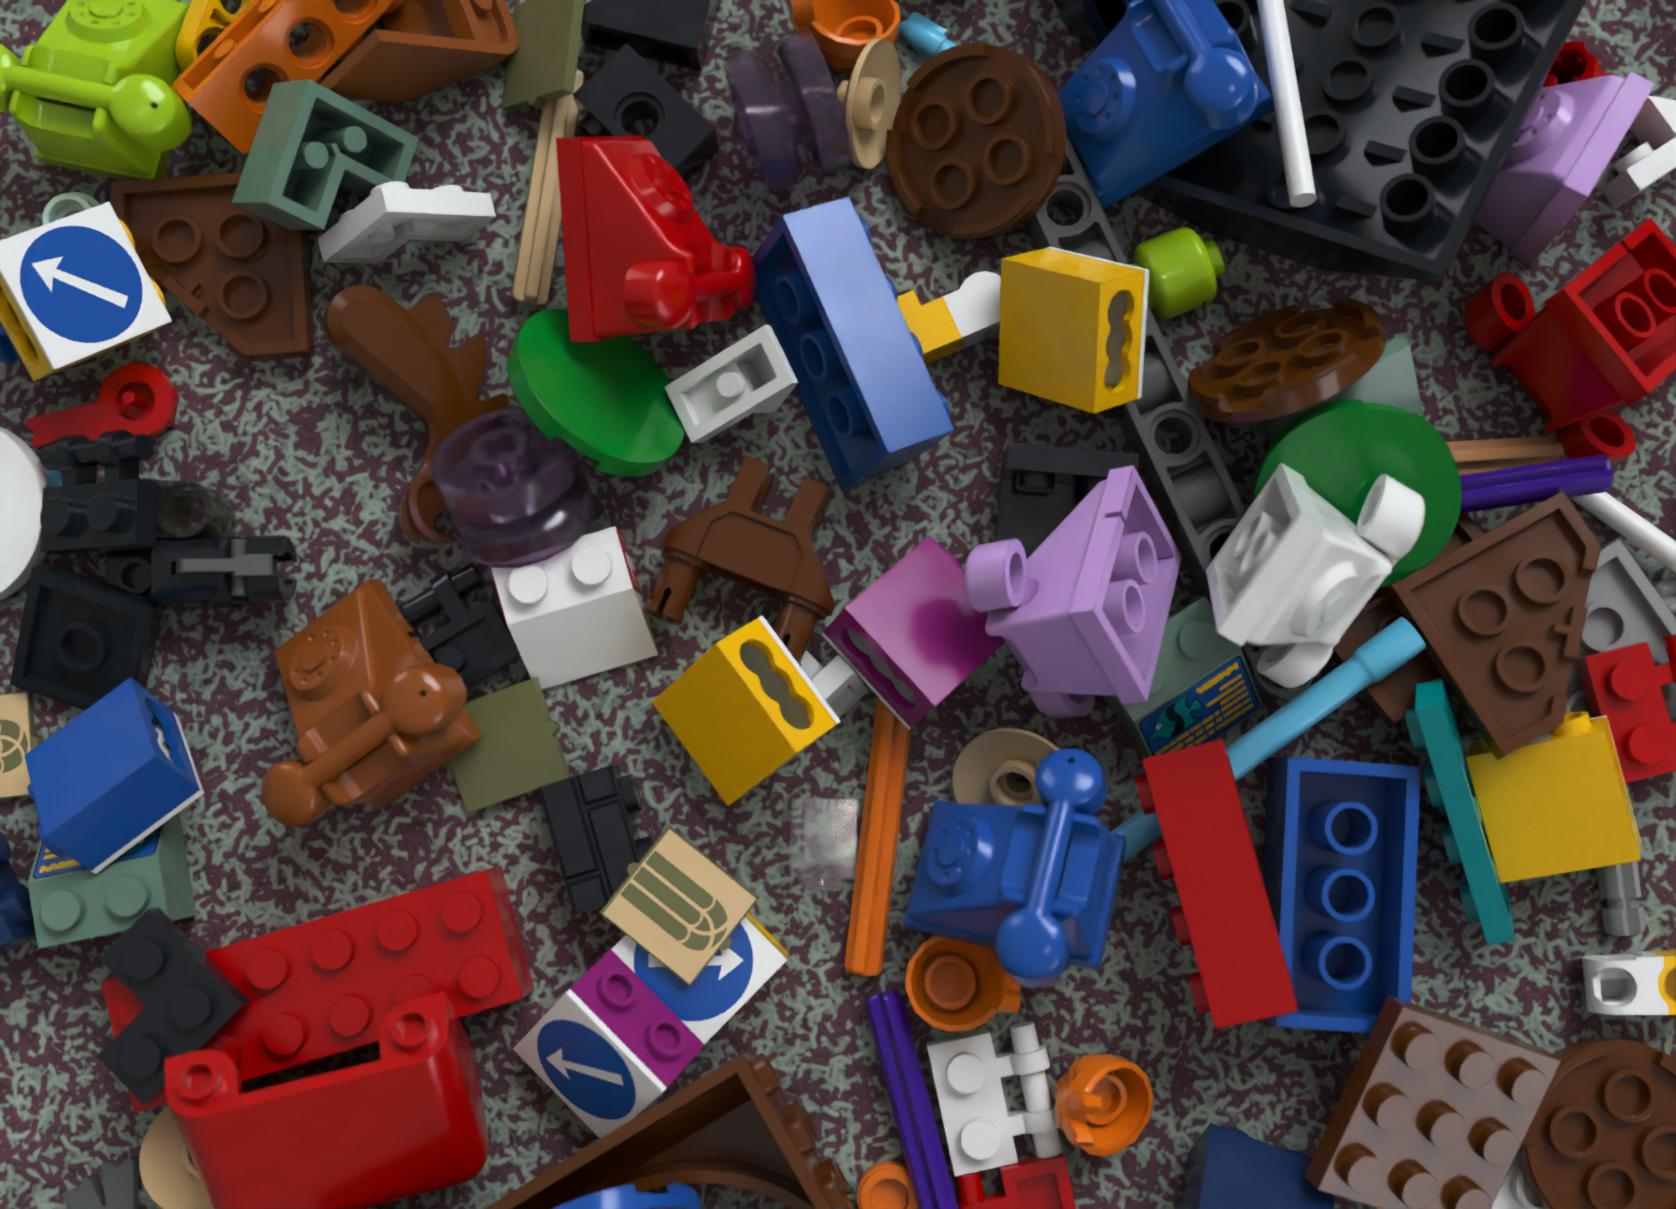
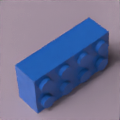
[1263,757,1421,1033]

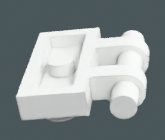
[926,1021,1062,1176]

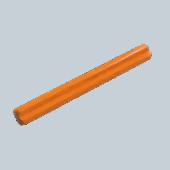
[844,696,911,976]

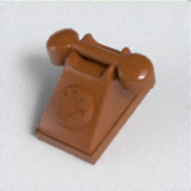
[261,579,484,827]

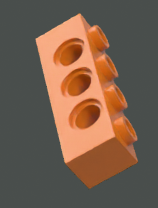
[171,0,405,155]

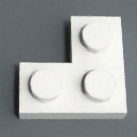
[318,181,496,263]

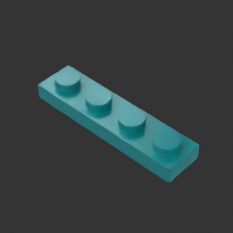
[1406,678,1515,945]

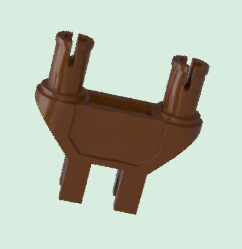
[643,456,835,667]

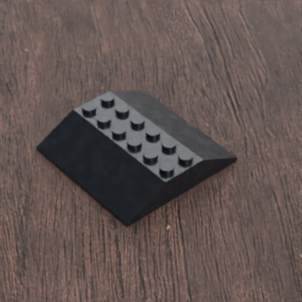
[1133,0,1586,282]

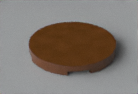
[886,43,1066,240]
[1187,298,1386,423]
[1516,1037,1676,1209]

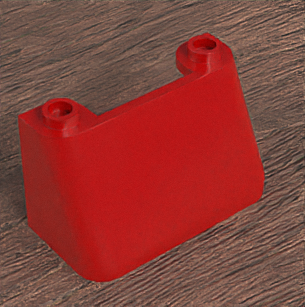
[164,991,489,1209]

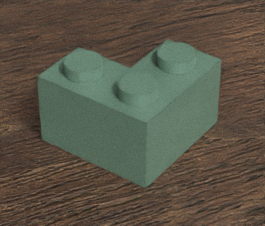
[232,79,419,230]

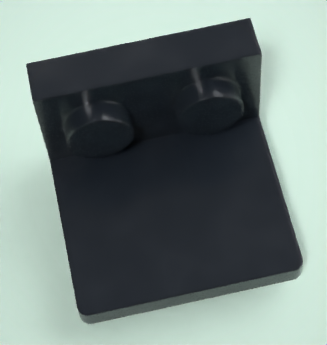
[995,443,1139,559]

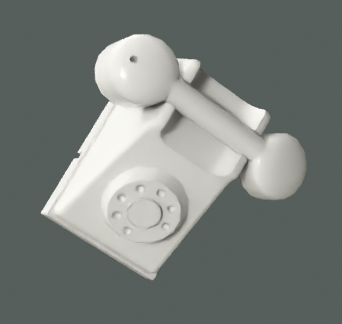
[1206,463,1425,688]

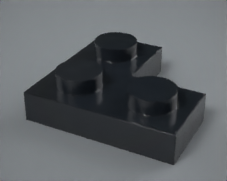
[97,907,252,1105]

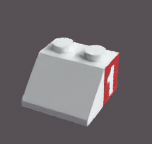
[489,526,659,690]

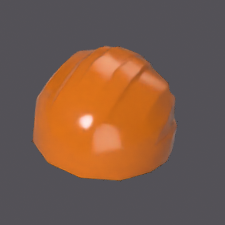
[790,0,901,74]
[905,936,1021,1032]
[1052,1054,1154,1157]

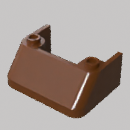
[320,0,518,102]

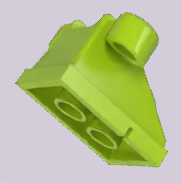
[0,0,199,181]

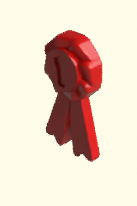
[25,362,180,450]

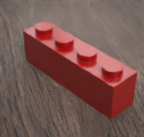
[1135,739,1298,1029]

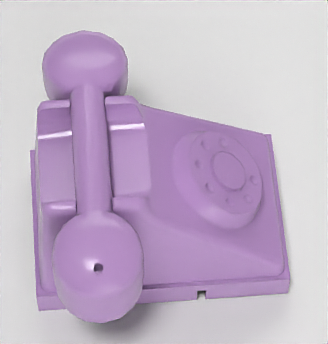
[1473,71,1655,267]
[964,465,1182,719]

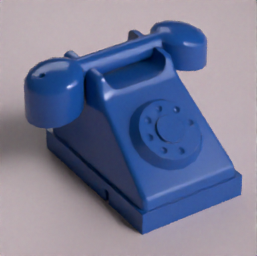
[1057,0,1274,209]
[903,748,1127,988]

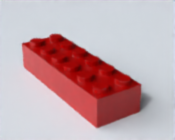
[101,866,535,1113]

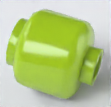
[1129,227,1225,320]

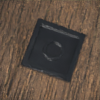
[10,563,163,710]

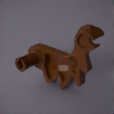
[323,285,509,544]

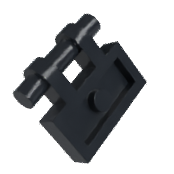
[39,430,158,555]
[395,562,522,690]

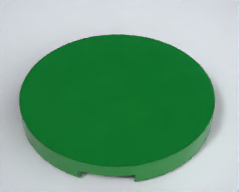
[507,308,685,477]
[1254,399,1462,588]

